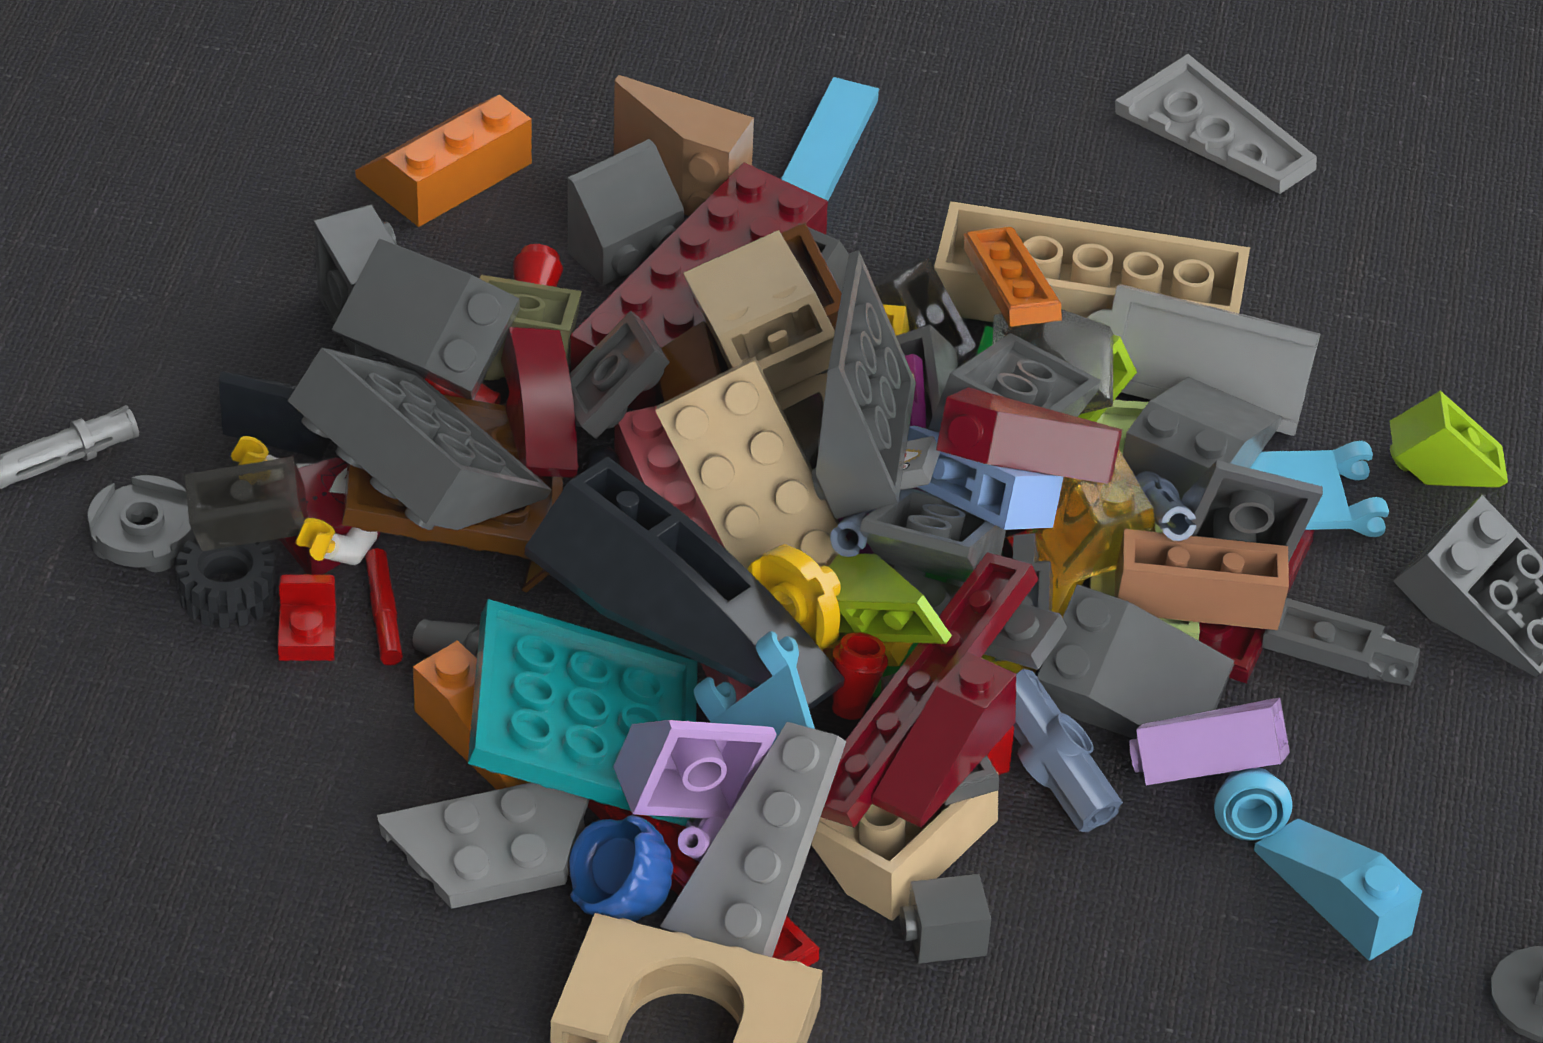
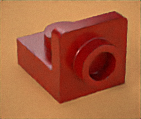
[278,574,337,661]

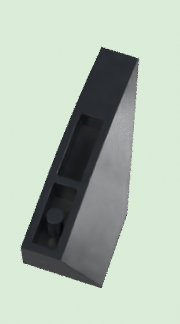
[524,456,845,711]

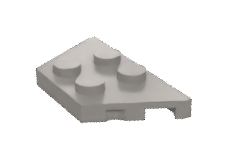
[377,782,590,909]

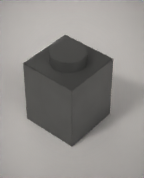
[900,874,991,964]

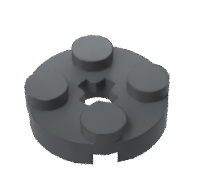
[87,475,198,572]

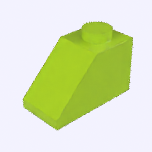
[1390,391,1508,487]

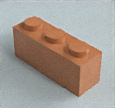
[1115,529,1289,630]

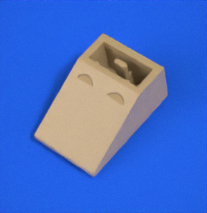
[683,230,835,393]

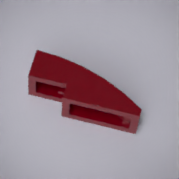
[501,327,578,478]

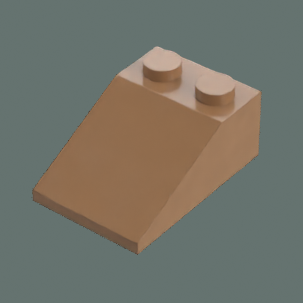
[614,75,754,216]

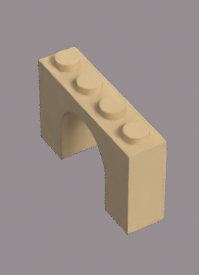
[550,913,823,1043]

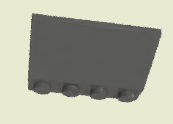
[812,250,916,519]
[288,347,552,530]

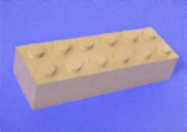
[930,201,1250,332]

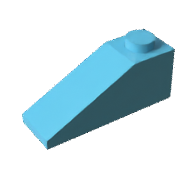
[1254,818,1422,961]

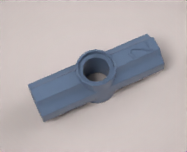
[1013,669,1123,832]

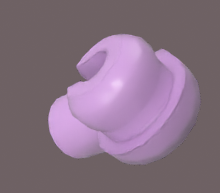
[678,817,725,862]

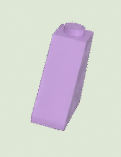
[1130,698,1290,785]

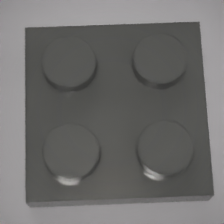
[570,311,670,438]

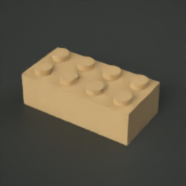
[655,357,848,569]

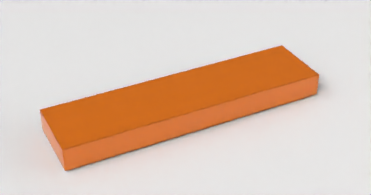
[964,227,1062,327]

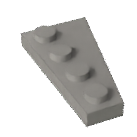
[1115,54,1317,194]
[660,722,846,957]

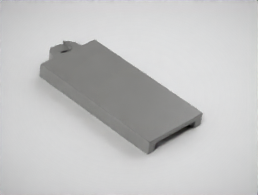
[1083,284,1320,436]

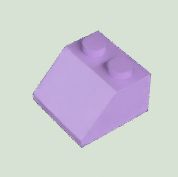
[613,720,777,819]

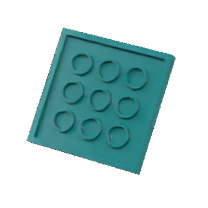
[468,599,698,827]

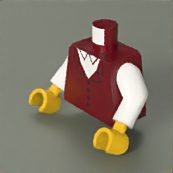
[231,436,380,575]

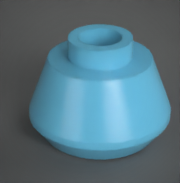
[1214,767,1292,841]

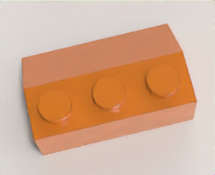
[355,94,532,227]

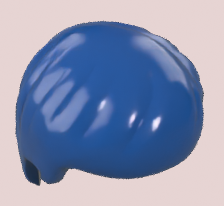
[569,815,674,922]

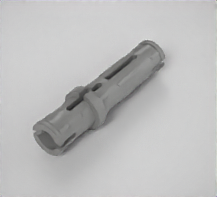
[0,405,139,489]

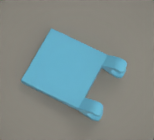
[1250,441,1389,537]
[694,631,815,747]

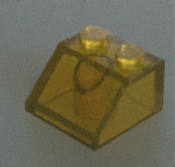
[1025,449,1156,588]

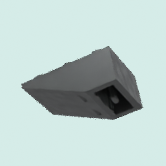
[1393,495,1543,677]

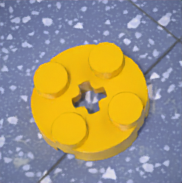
[747,544,841,650]

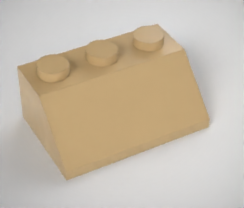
[811,772,998,921]

